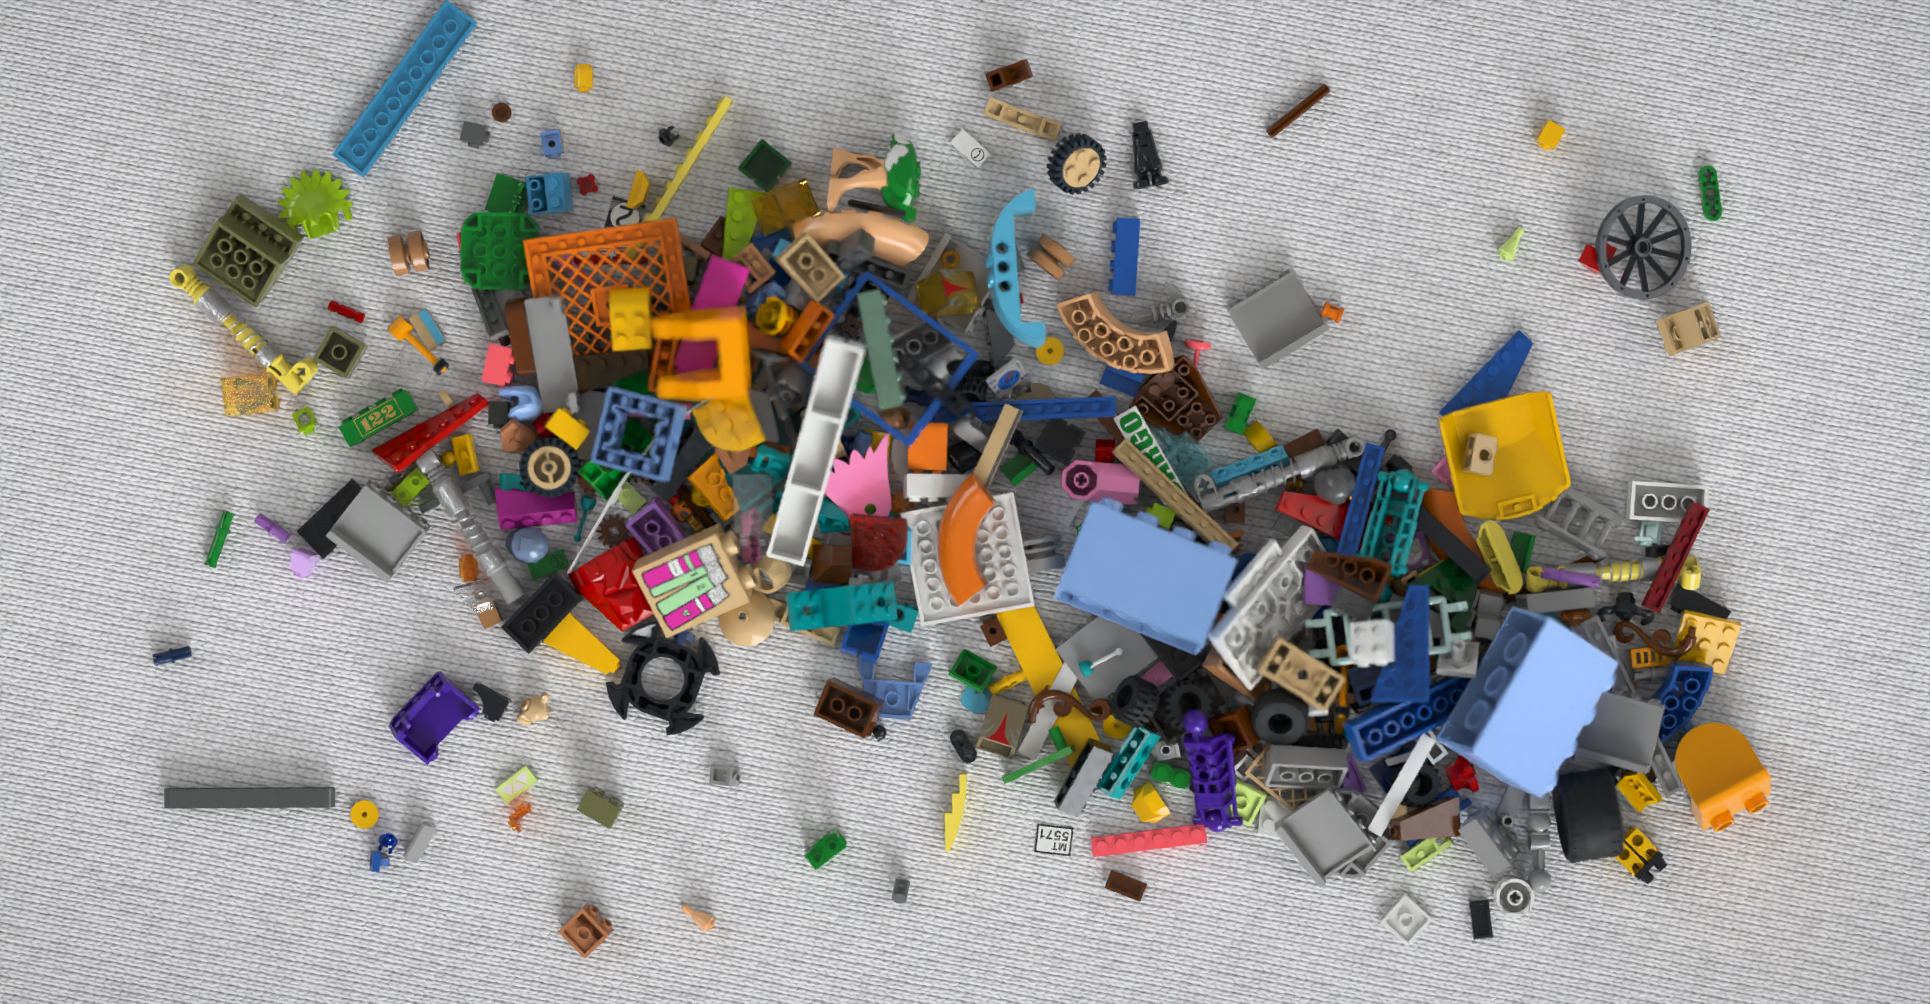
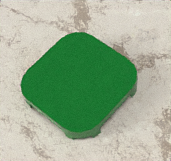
[460,211,539,290]

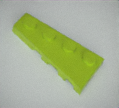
[722,187,767,265]

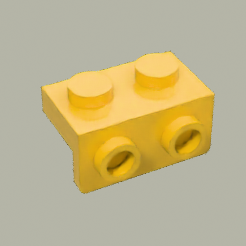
[1616,771,1663,812]

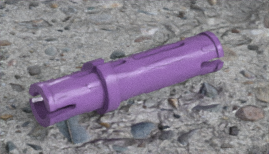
[1541,566,1600,588]

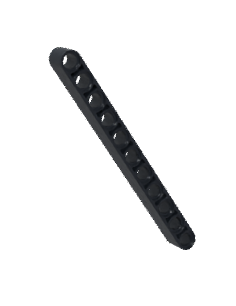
[1325,428,1492,584]

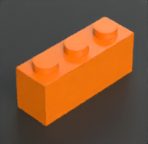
[778,300,835,363]

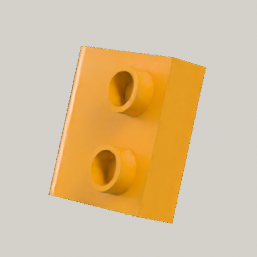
[1675,723,1771,832]

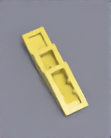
[945,773,967,852]

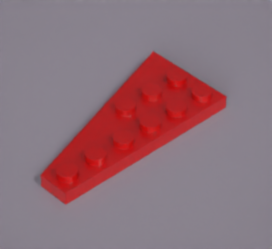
[1275,492,1393,553]

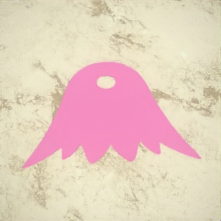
[824,434,892,527]

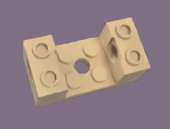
[1255,637,1345,712]

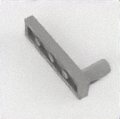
[1495,785,1527,831]

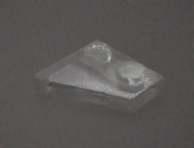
[453,578,494,613]

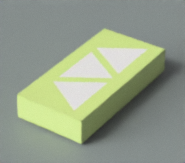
[496,765,538,804]

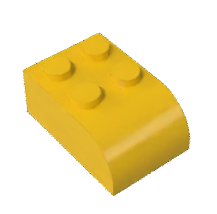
[609,287,654,351]

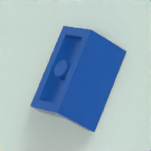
[1099,365,1144,397]

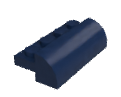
[1347,663,1434,707]

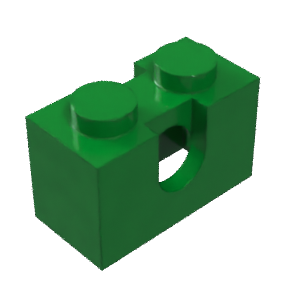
[1223,392,1256,435]

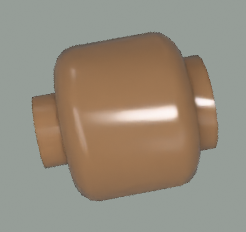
[880,406,910,430]

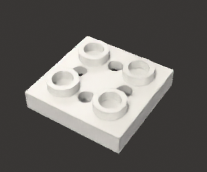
[1437,639,1479,679]

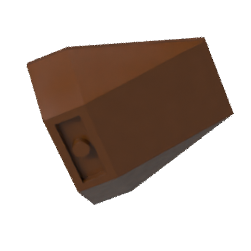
[1129,355,1223,444]

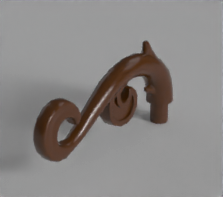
[1613,621,1697,662]
[1027,685,1111,723]

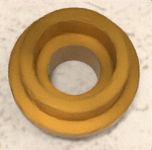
[941,250,960,269]

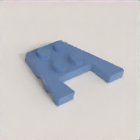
[857,658,932,719]

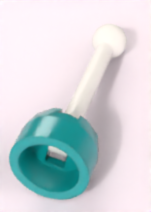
[1078,648,1123,677]

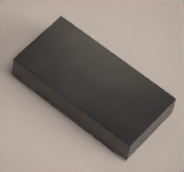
[1469,899,1493,940]

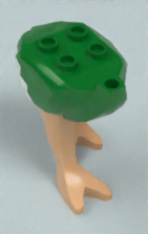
[827,133,921,222]

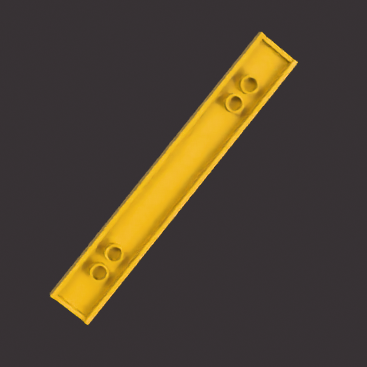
[995,606,1101,769]

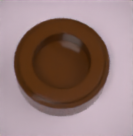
[492,103,512,123]

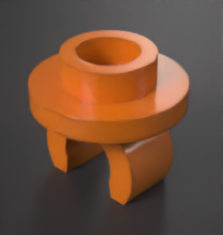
[671,500,692,522]

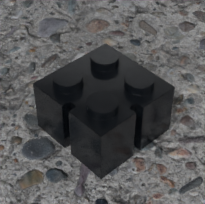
[1034,419,1087,466]

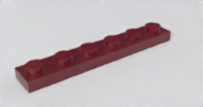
[1641,500,1710,613]

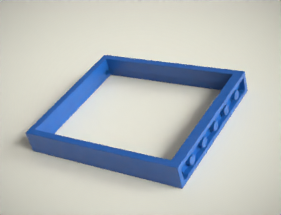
[797,271,979,448]

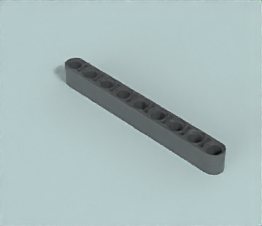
[164,787,335,809]

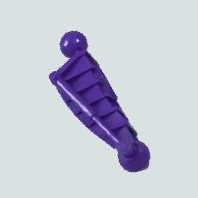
[1183,709,1243,833]

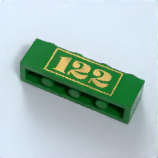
[339,388,419,447]

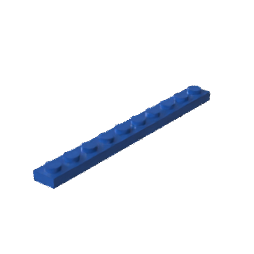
[926,396,1116,424]

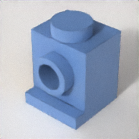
[540,129,565,159]

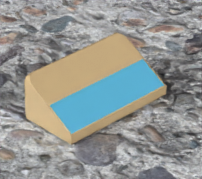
[408,308,447,351]

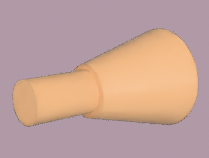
[681,904,716,932]

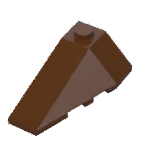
[1306,551,1393,602]

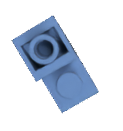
[742,282,788,317]

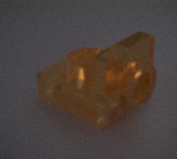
[891,491,915,514]

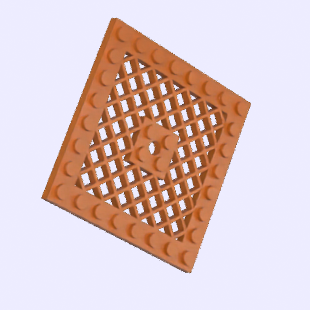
[523,217,692,375]

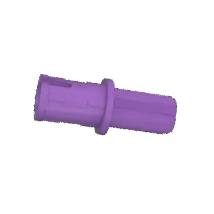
[254,513,291,544]

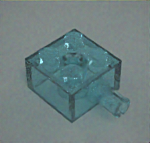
[1156,427,1214,488]

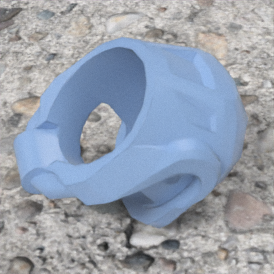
[498,386,543,422]

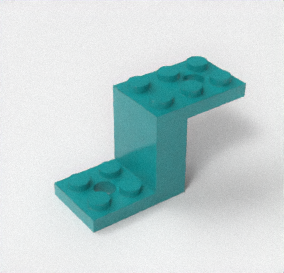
[786,581,898,632]

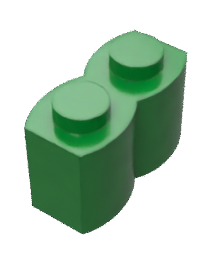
[1149,760,1191,788]

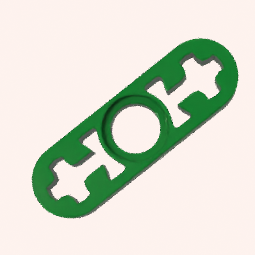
[1698,166,1722,221]

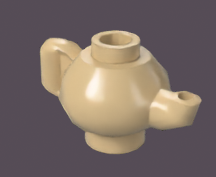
[516,691,551,725]

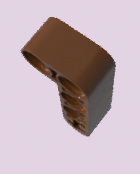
[505,296,537,377]

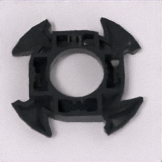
[606,622,720,736]

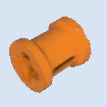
[1320,301,1344,323]

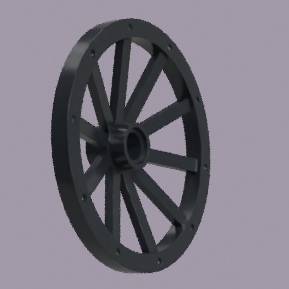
[1595,195,1691,299]

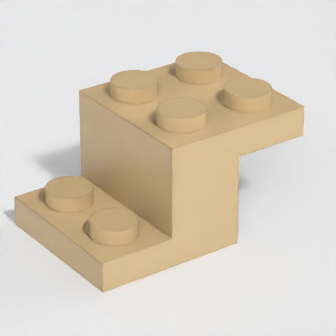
[1656,301,1721,356]

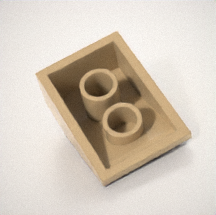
[774,232,845,303]

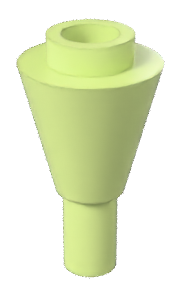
[1497,227,1524,261]

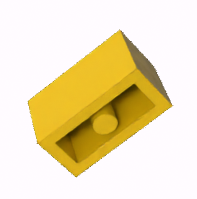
[544,407,590,450]

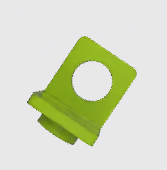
[292,406,319,436]

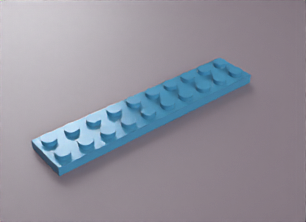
[332,0,478,178]

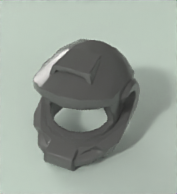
[1314,464,1355,504]

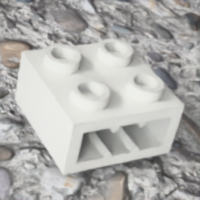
[1350,620,1394,667]

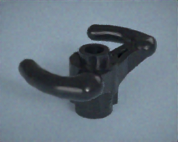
[1597,592,1655,626]

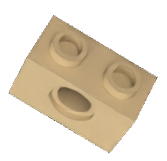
[1462,433,1498,476]

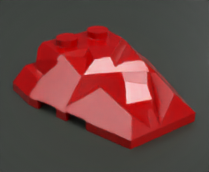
[568,537,654,632]

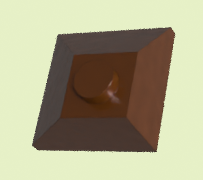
[812,545,852,584]

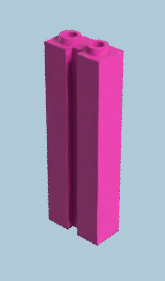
[673,254,749,372]

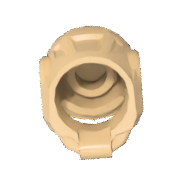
[751,553,792,594]

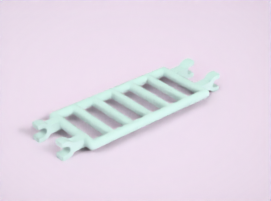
[1305,596,1472,666]

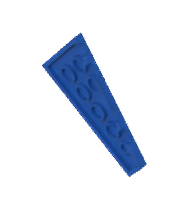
[1438,330,1533,416]
[1370,586,1429,702]

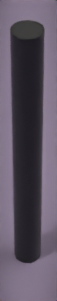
[848,199,906,218]

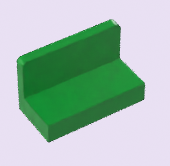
[1001,453,1038,487]
[1510,531,1536,573]

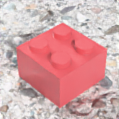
[481,343,515,387]

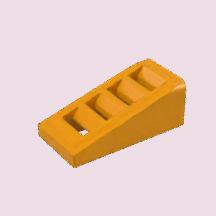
[1628,645,1669,668]

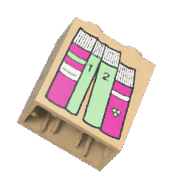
[632,523,758,638]

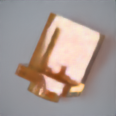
[508,803,533,833]

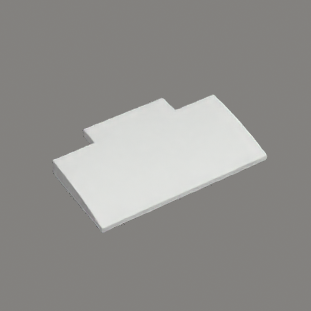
[1208,525,1327,690]

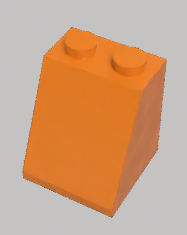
[908,422,949,474]

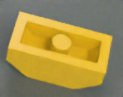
[626,170,650,210]
[1131,781,1170,823]

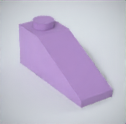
[290,547,319,578]

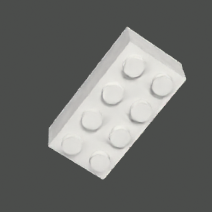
[1626,481,1709,524]

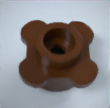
[841,314,863,337]

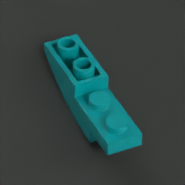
[776,490,850,529]

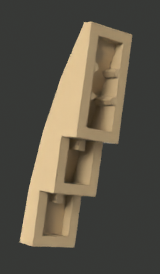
[768,597,841,646]

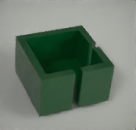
[738,139,793,194]

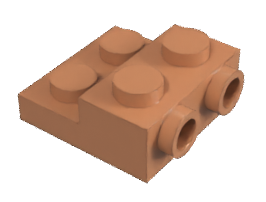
[558,903,614,959]

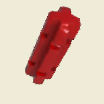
[328,300,365,323]

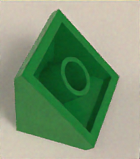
[948,649,997,693]

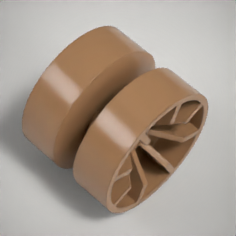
[388,230,430,276]

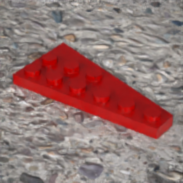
[371,393,489,473]

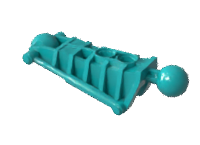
[1356,469,1430,603]

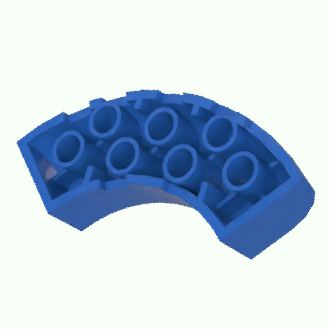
[1648,660,1713,743]

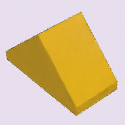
[1243,421,1277,454]

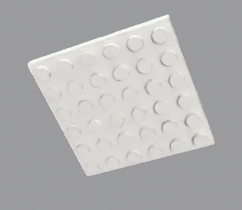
[900,492,1035,626]

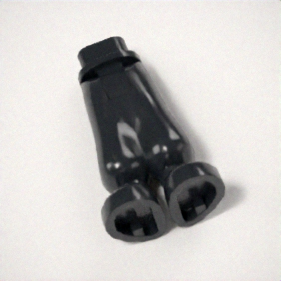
[1132,121,1169,190]

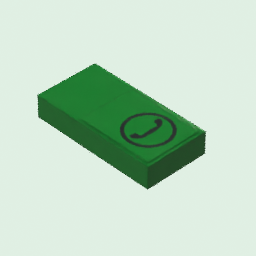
[526,549,570,580]

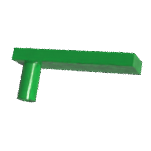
[1001,726,1076,784]

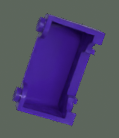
[389,671,480,765]

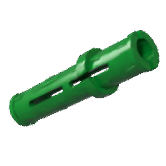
[204,510,235,568]

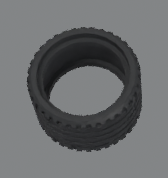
[1553,768,1624,863]

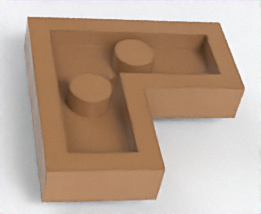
[679,233,711,262]

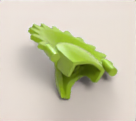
[278,169,353,239]

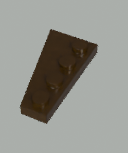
[573,349,651,395]

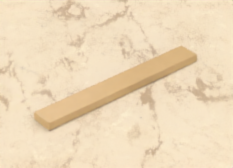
[1112,438,1238,550]

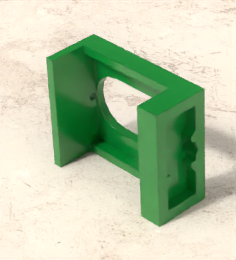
[804,828,847,870]

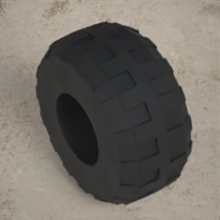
[1251,688,1309,745]

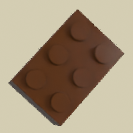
[813,677,885,739]

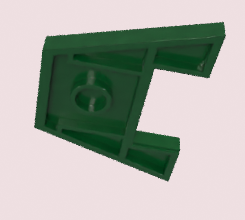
[1403,558,1478,634]

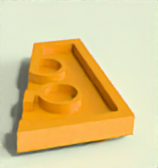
[687,452,740,522]

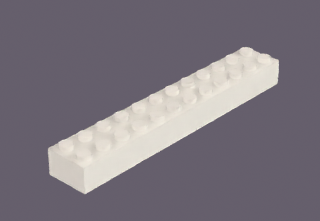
[766,334,866,566]

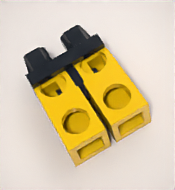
[1614,826,1667,884]

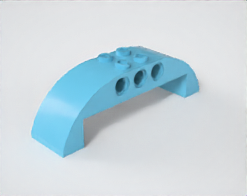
[985,189,1046,348]

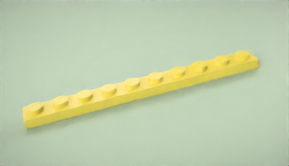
[624,96,733,264]

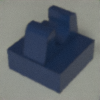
[672,629,696,645]

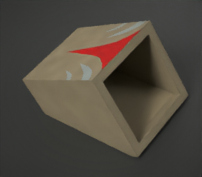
[975,694,1029,759]

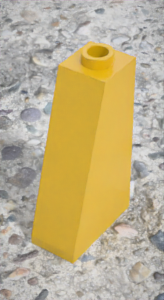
[543,612,621,674]

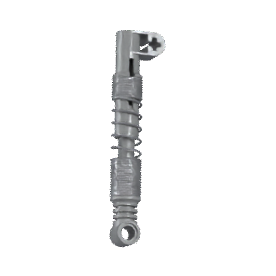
[1193,437,1365,514]
[415,448,526,604]

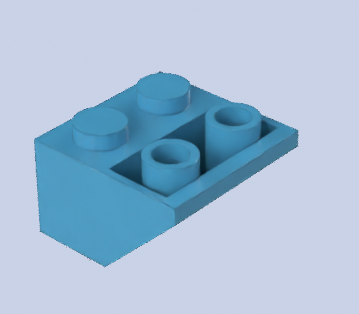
[525,172,573,215]

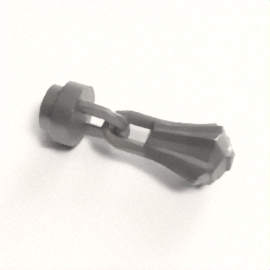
[381,461,419,492]

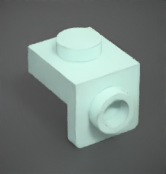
[1634,520,1663,547]

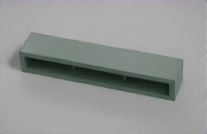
[857,290,906,410]

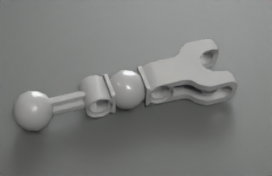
[1526,770,1559,892]

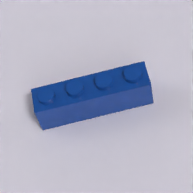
[1108,217,1140,296]

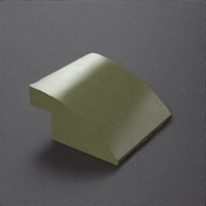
[193,194,304,308]

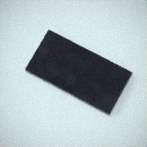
[297,478,363,559]

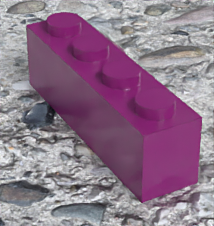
[495,487,577,530]

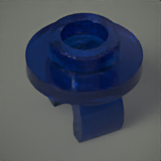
[378,833,398,854]

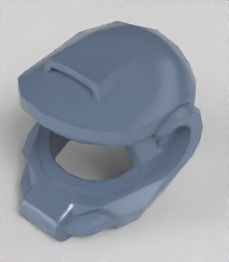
[505,527,549,563]

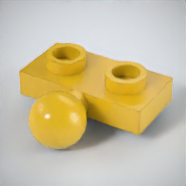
[441,434,480,475]

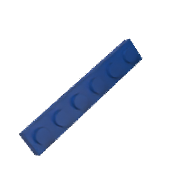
[1336,442,1385,556]

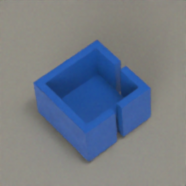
[840,621,889,664]

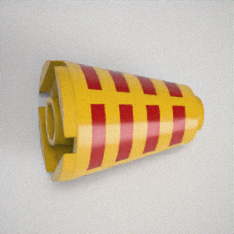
[756,297,801,336]

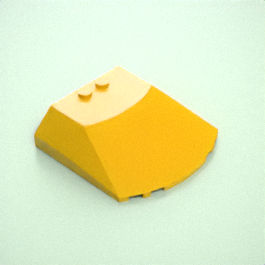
[1437,390,1571,520]

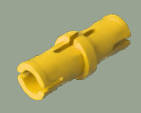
[988,668,1027,695]

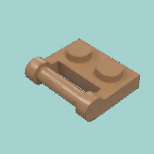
[730,243,777,294]

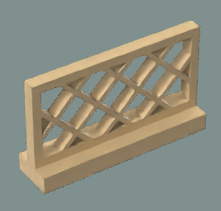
[1243,742,1324,812]

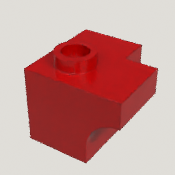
[1578,243,1617,275]
[1445,755,1480,793]

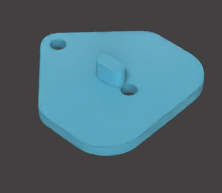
[961,679,995,713]

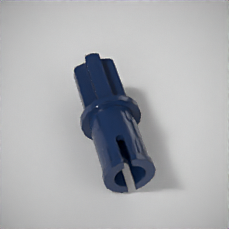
[152,646,192,666]

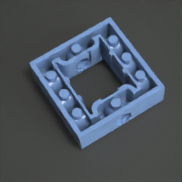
[590,387,688,481]

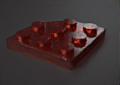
[850,513,908,571]

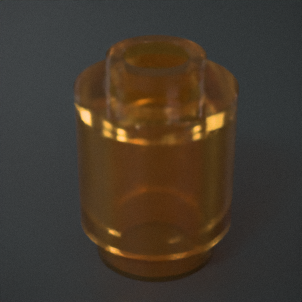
[458,554,479,582]
[1561,608,1591,627]

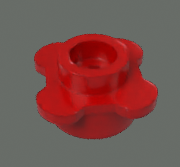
[577,174,598,196]

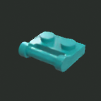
[751,445,792,478]

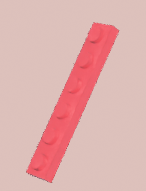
[1091,824,1207,857]

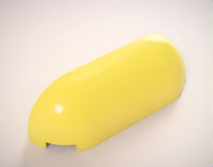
[1476,520,1522,594]

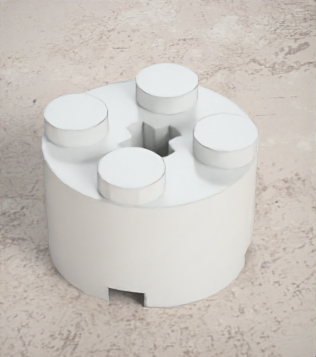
[1493,876,1534,917]

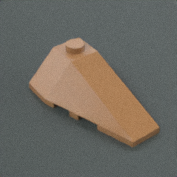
[1203,646,1272,701]

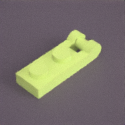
[1399,837,1454,873]

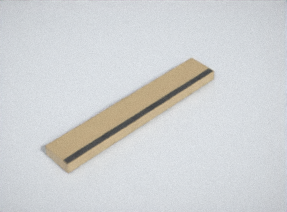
[974,403,1023,490]

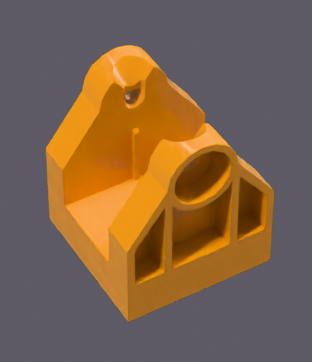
[650,306,752,400]

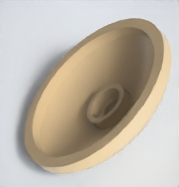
[719,590,775,646]

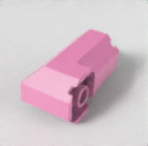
[1060,460,1140,505]

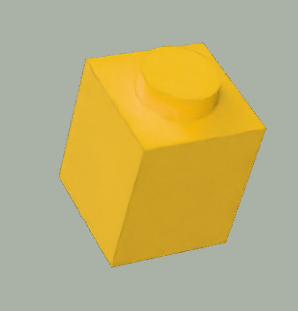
[1535,120,1566,151]

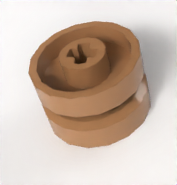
[1026,234,1075,281]

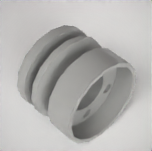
[1023,533,1066,573]

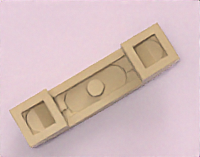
[983,97,1062,141]

